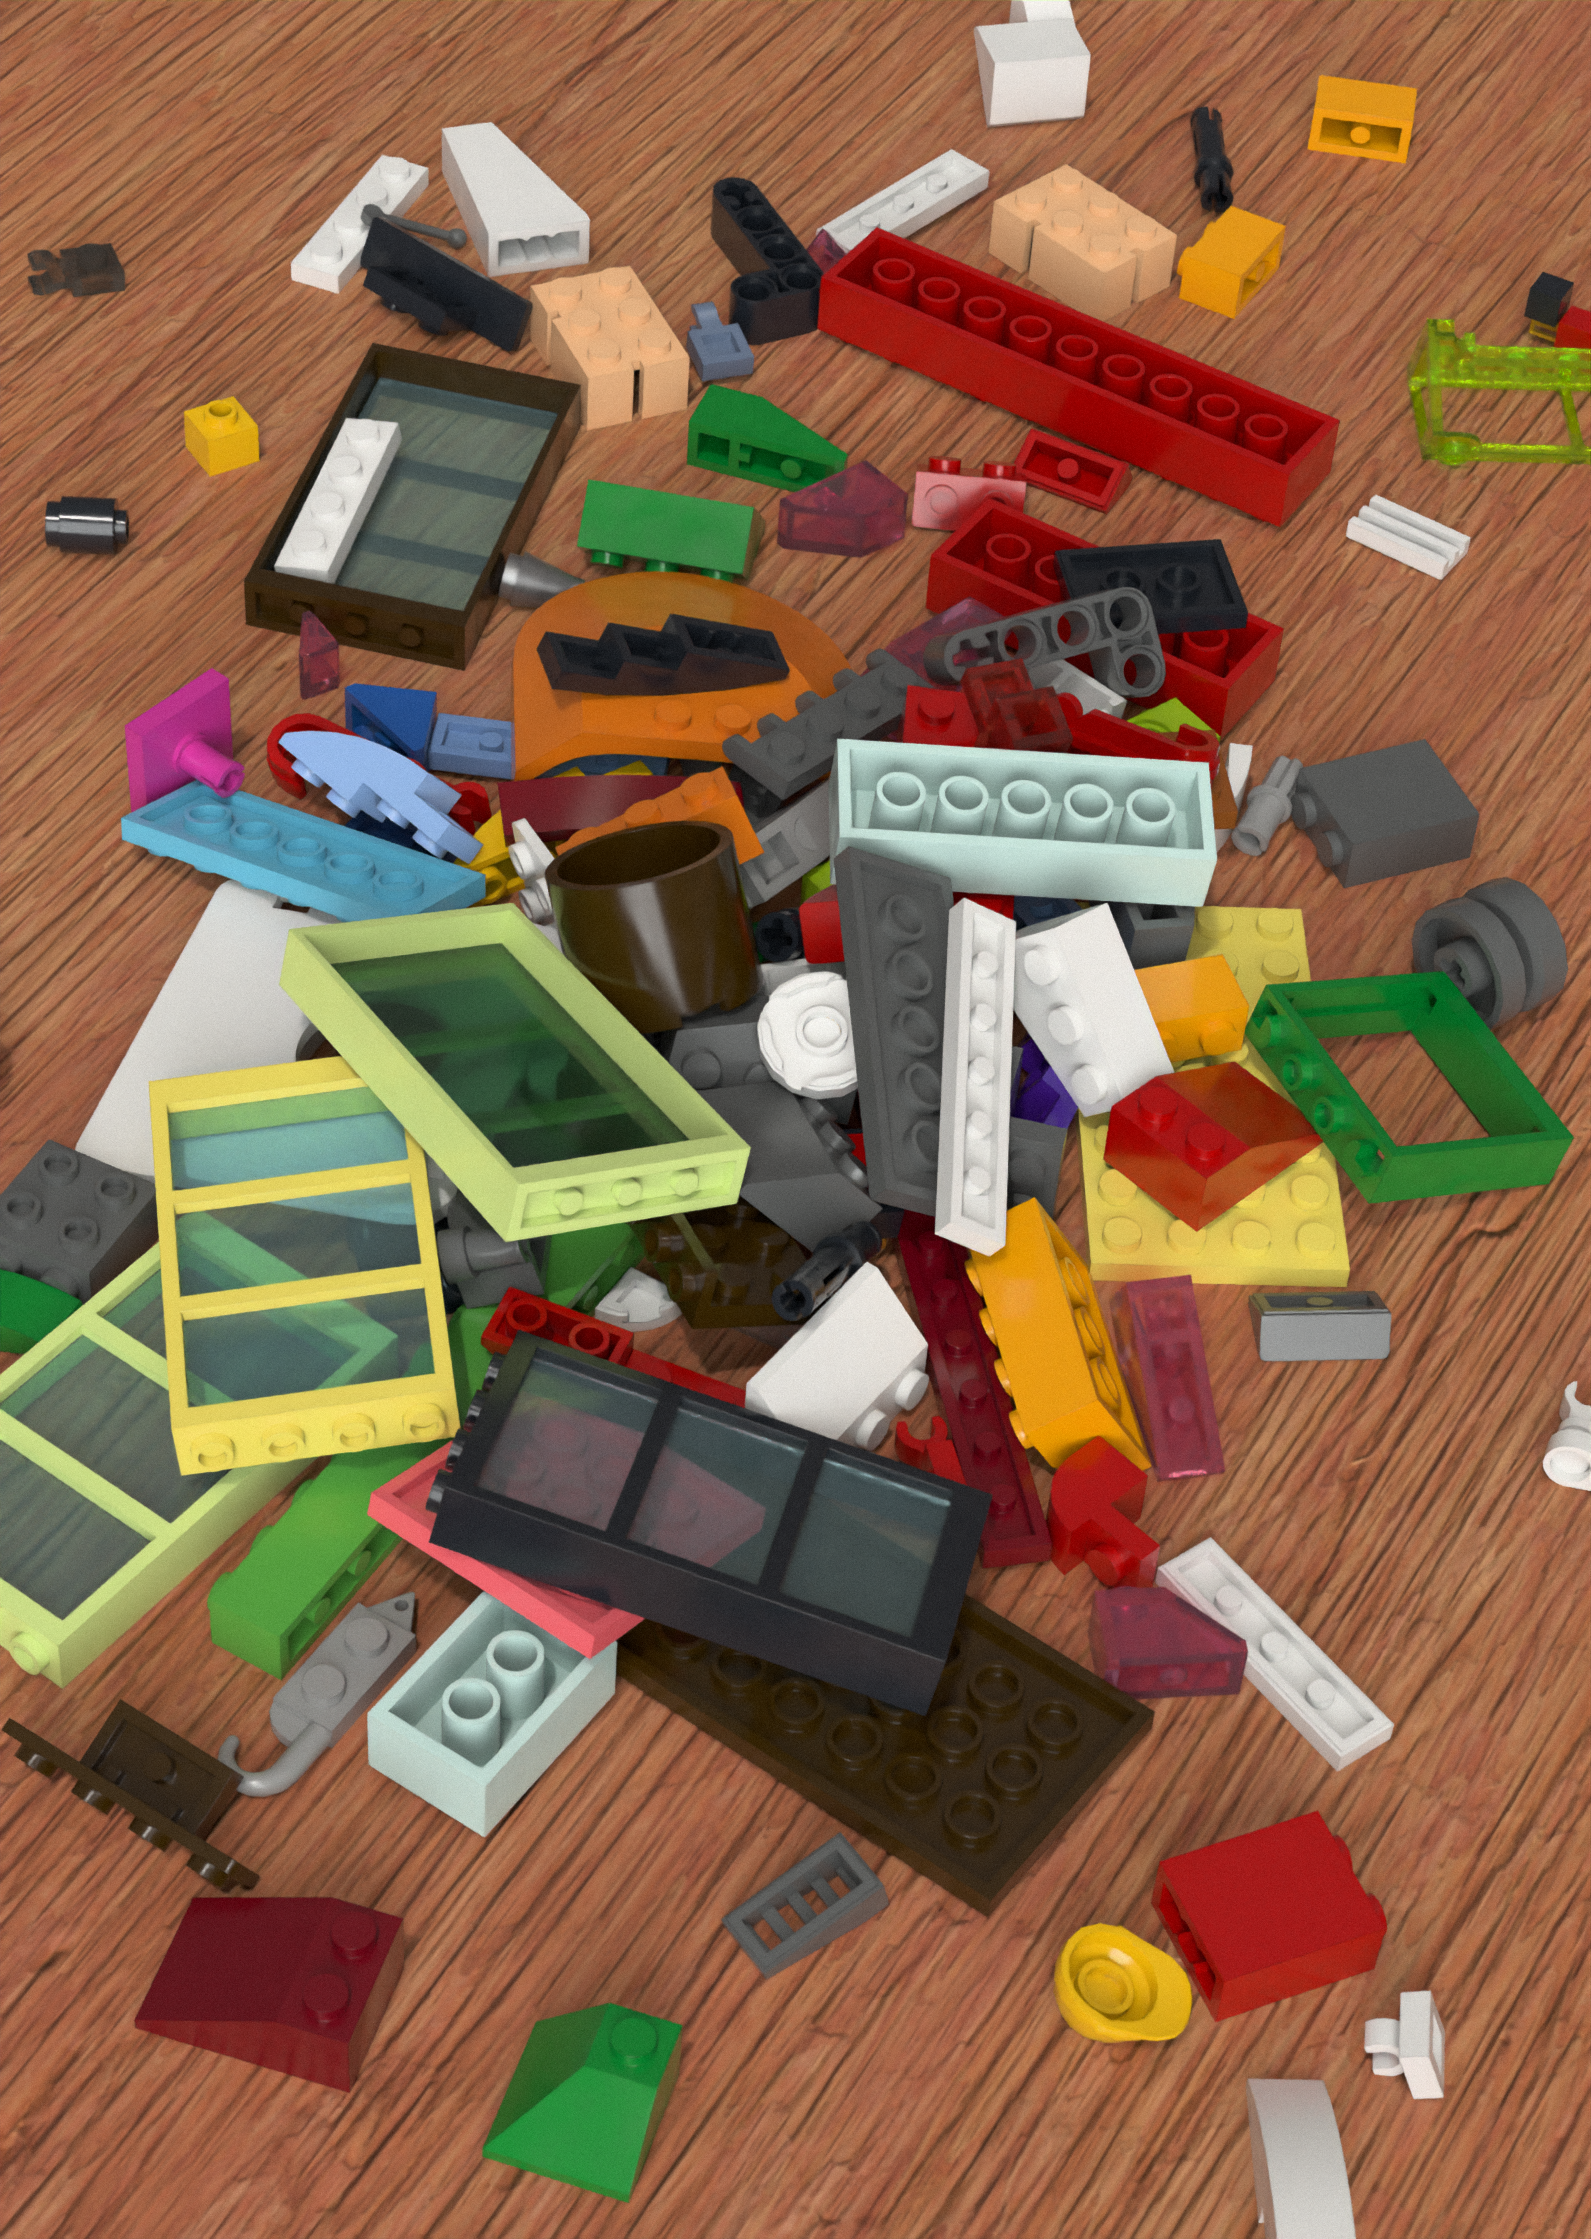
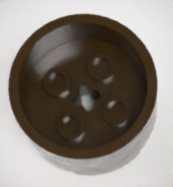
[544,821,763,1034]

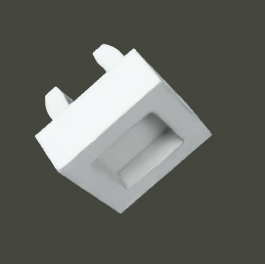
[1364,1991,1445,2099]

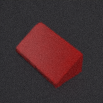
[1014,428,1133,514]

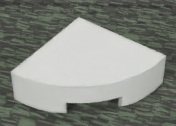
[595,1267,682,1332]

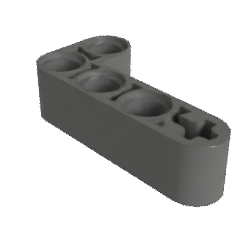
[923,587,1166,699]

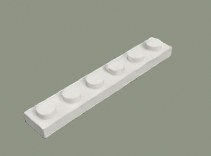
[935,898,1016,1257]

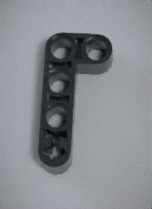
[710,177,824,346]

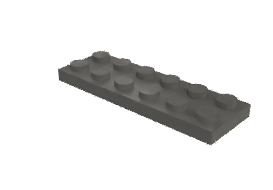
[834,846,954,1217]

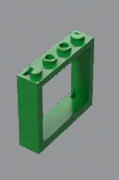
[1244,971,1574,1204]

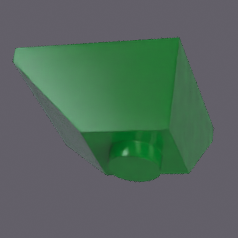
[482,2003,683,2203]

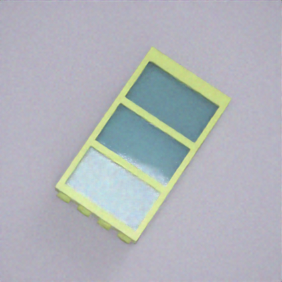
[0,1212,399,1689]

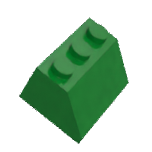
[577,479,766,583]

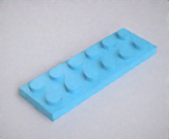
[121,780,486,922]

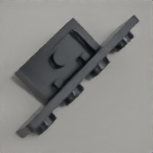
[360,217,533,351]

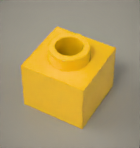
[184,396,259,477]

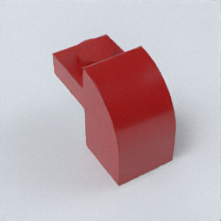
[1046,1435,1160,1603]

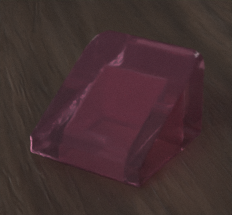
[299,611,340,700]

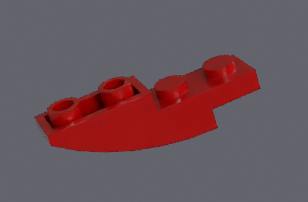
[481,1286,746,1453]

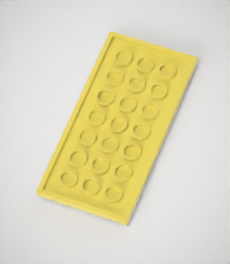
[1075,902,1350,1287]

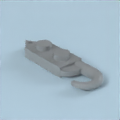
[218,1592,416,1797]

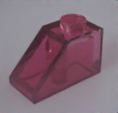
[777,460,908,558]
[1088,1586,1248,1700]

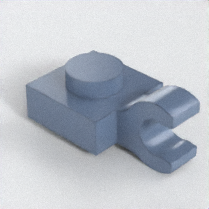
[686,301,754,381]

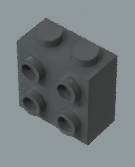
[0,1139,159,1305]

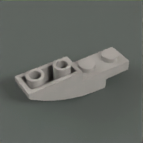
[739,776,830,909]

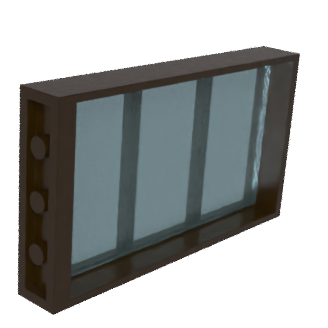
[244,343,581,671]

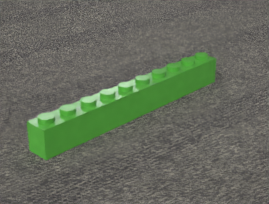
[207,1222,645,1680]

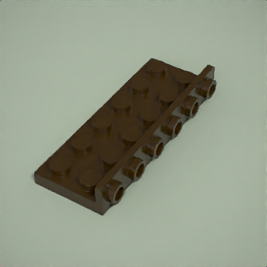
[554,1053,831,1329]

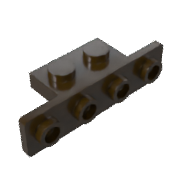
[1,1699,259,1889]

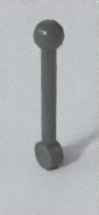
[360,204,467,249]

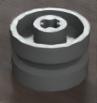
[1412,877,1568,1030]

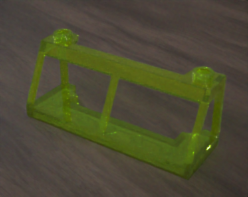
[1407,319,1591,465]

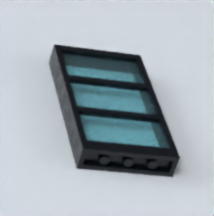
[425,1330,993,1716]

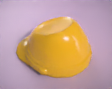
[1053,1923,1193,2043]

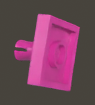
[125,668,245,812]

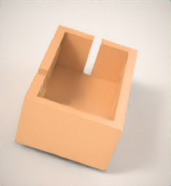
[989,164,1177,322]
[530,266,690,431]

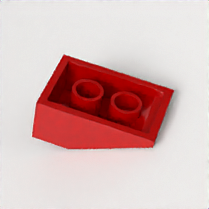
[1103,1061,1323,1232]

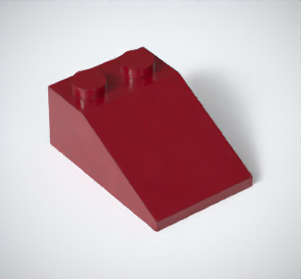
[134,1897,404,2093]

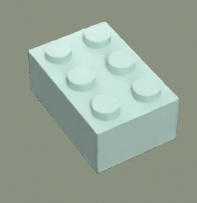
[367,1591,617,1838]

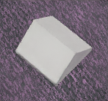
[974,18,1091,127]

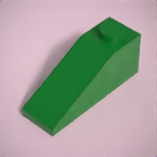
[687,384,848,504]

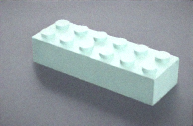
[828,739,1217,907]

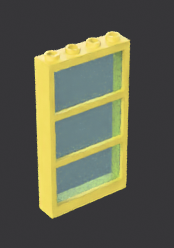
[148,1056,461,1476]

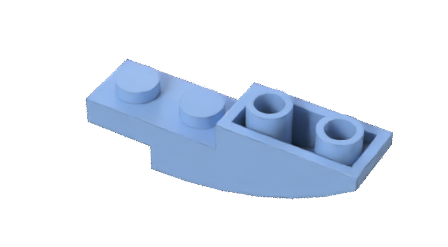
[278,731,483,864]

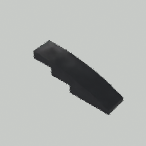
[536,613,790,696]

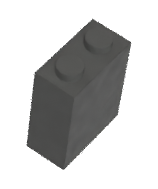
[1290,739,1480,888]

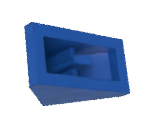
[345,683,437,772]

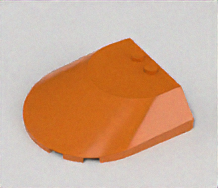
[510,571,852,781]

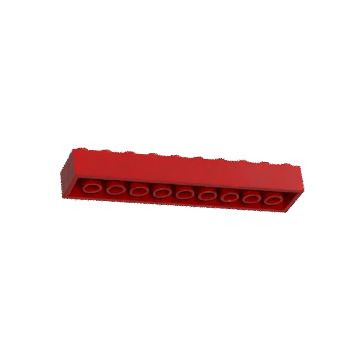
[817,227,1340,527]

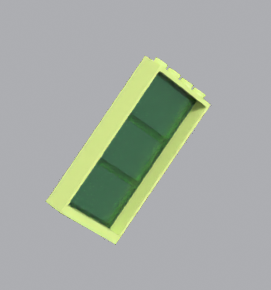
[279,903,751,1242]

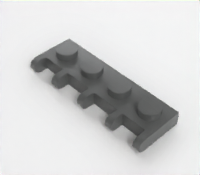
[722,648,936,800]

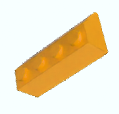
[965,1197,1152,1471]

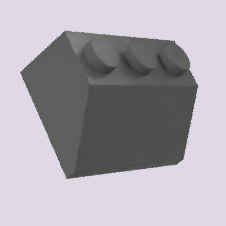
[696,1081,883,1252]

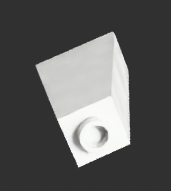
[442,122,590,277]

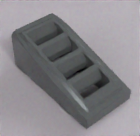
[721,1832,889,1980]

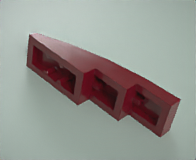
[497,774,745,847]

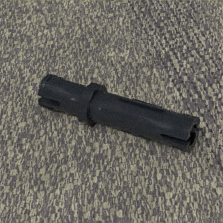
[1190,107,1234,213]
[772,1221,882,1321]

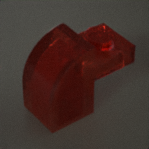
[960,658,1073,753]

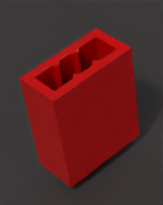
[1151,1810,1387,2022]

